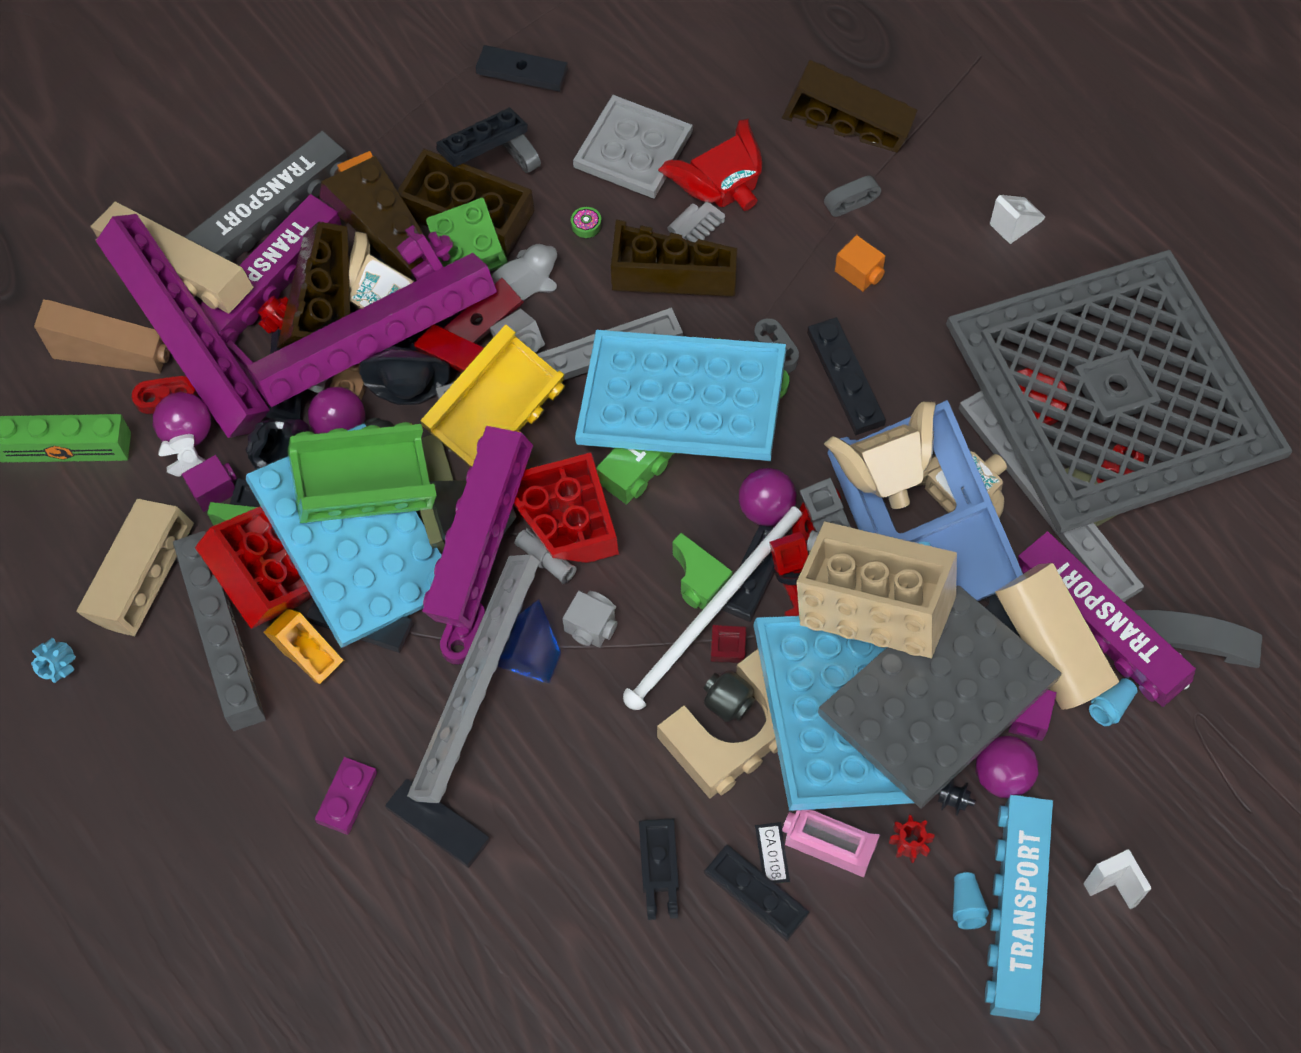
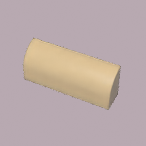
[76,499,194,636]
[995,563,1119,710]

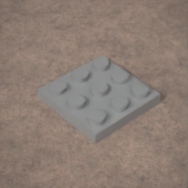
[573,95,693,199]

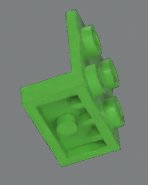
[426,198,508,271]

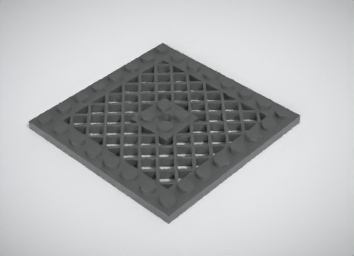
[946,250,1292,534]

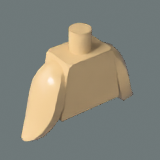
[824,402,936,509]

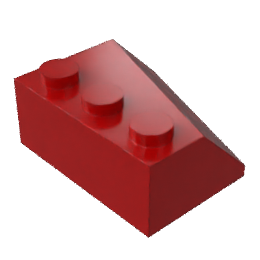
[513,452,619,563]
[195,506,312,629]

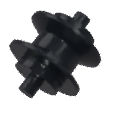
[938,779,976,816]

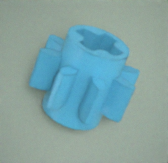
[31,638,76,683]

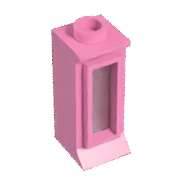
[782,810,880,877]

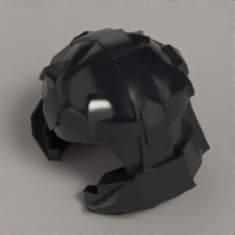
[246,418,310,470]

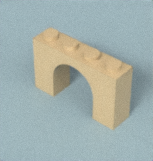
[657,649,778,799]

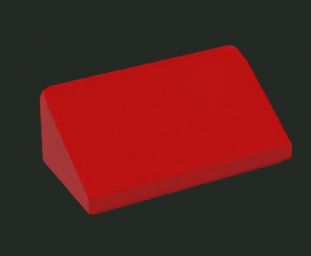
[414,324,484,373]

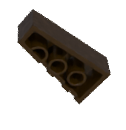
[320,156,429,282]
[611,219,737,296]
[277,221,350,348]

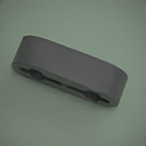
[503,134,541,173]
[824,176,881,217]
[754,318,799,373]

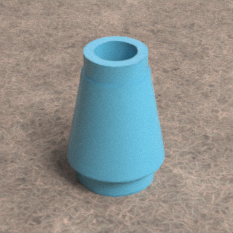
[1089,678,1138,726]
[953,872,989,929]

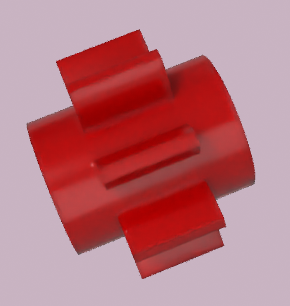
[258,296,288,334]
[889,815,935,863]

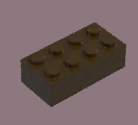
[397,149,534,257]

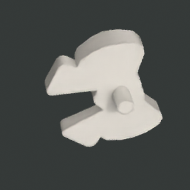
[159,434,205,477]

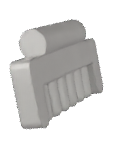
[667,202,725,242]

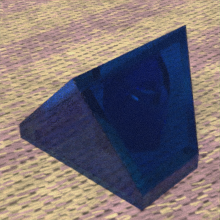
[497,599,561,684]

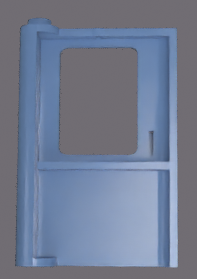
[827,400,1023,601]

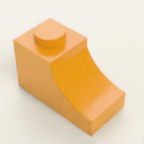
[263,609,344,684]

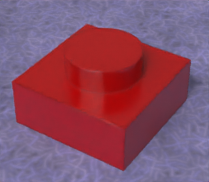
[769,532,809,576]

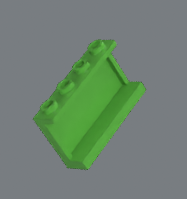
[288,422,437,523]

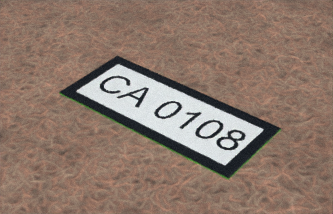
[755,822,790,884]

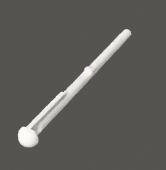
[623,506,802,710]

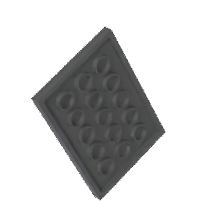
[818,585,1062,809]

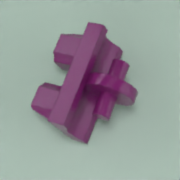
[397,225,453,280]

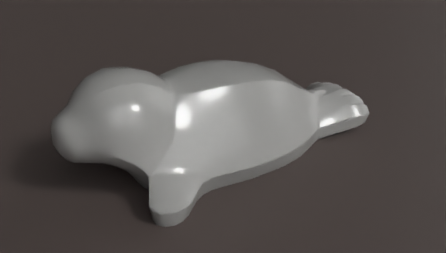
[465,244,557,322]

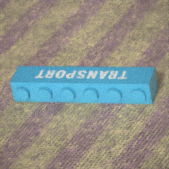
[985,795,1053,1021]

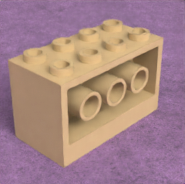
[797,521,957,659]

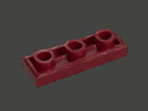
[443,277,524,344]

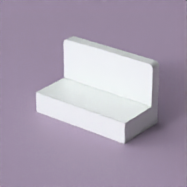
[1083,849,1151,909]

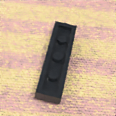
[807,317,886,436]

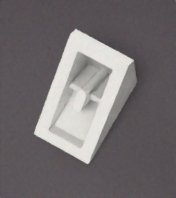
[990,195,1045,244]

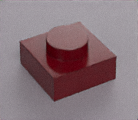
[711,625,746,663]

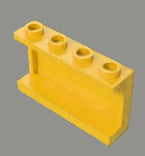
[421,324,565,467]

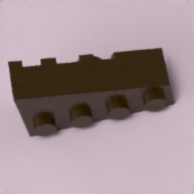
[782,60,918,153]

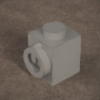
[490,309,545,353]
[563,591,618,648]

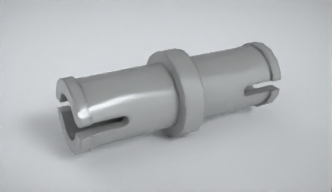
[515,528,577,584]

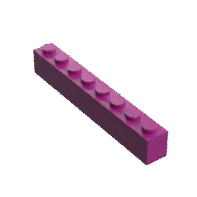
[96,214,270,438]
[247,252,497,407]

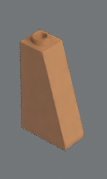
[34,299,170,374]

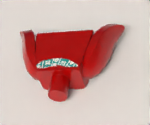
[658,118,762,211]

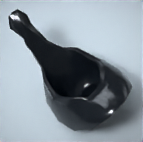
[359,346,451,405]

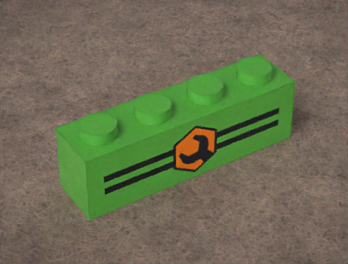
[0,414,131,462]

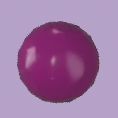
[308,387,366,434]
[153,392,211,447]
[738,468,797,526]
[976,736,1039,799]

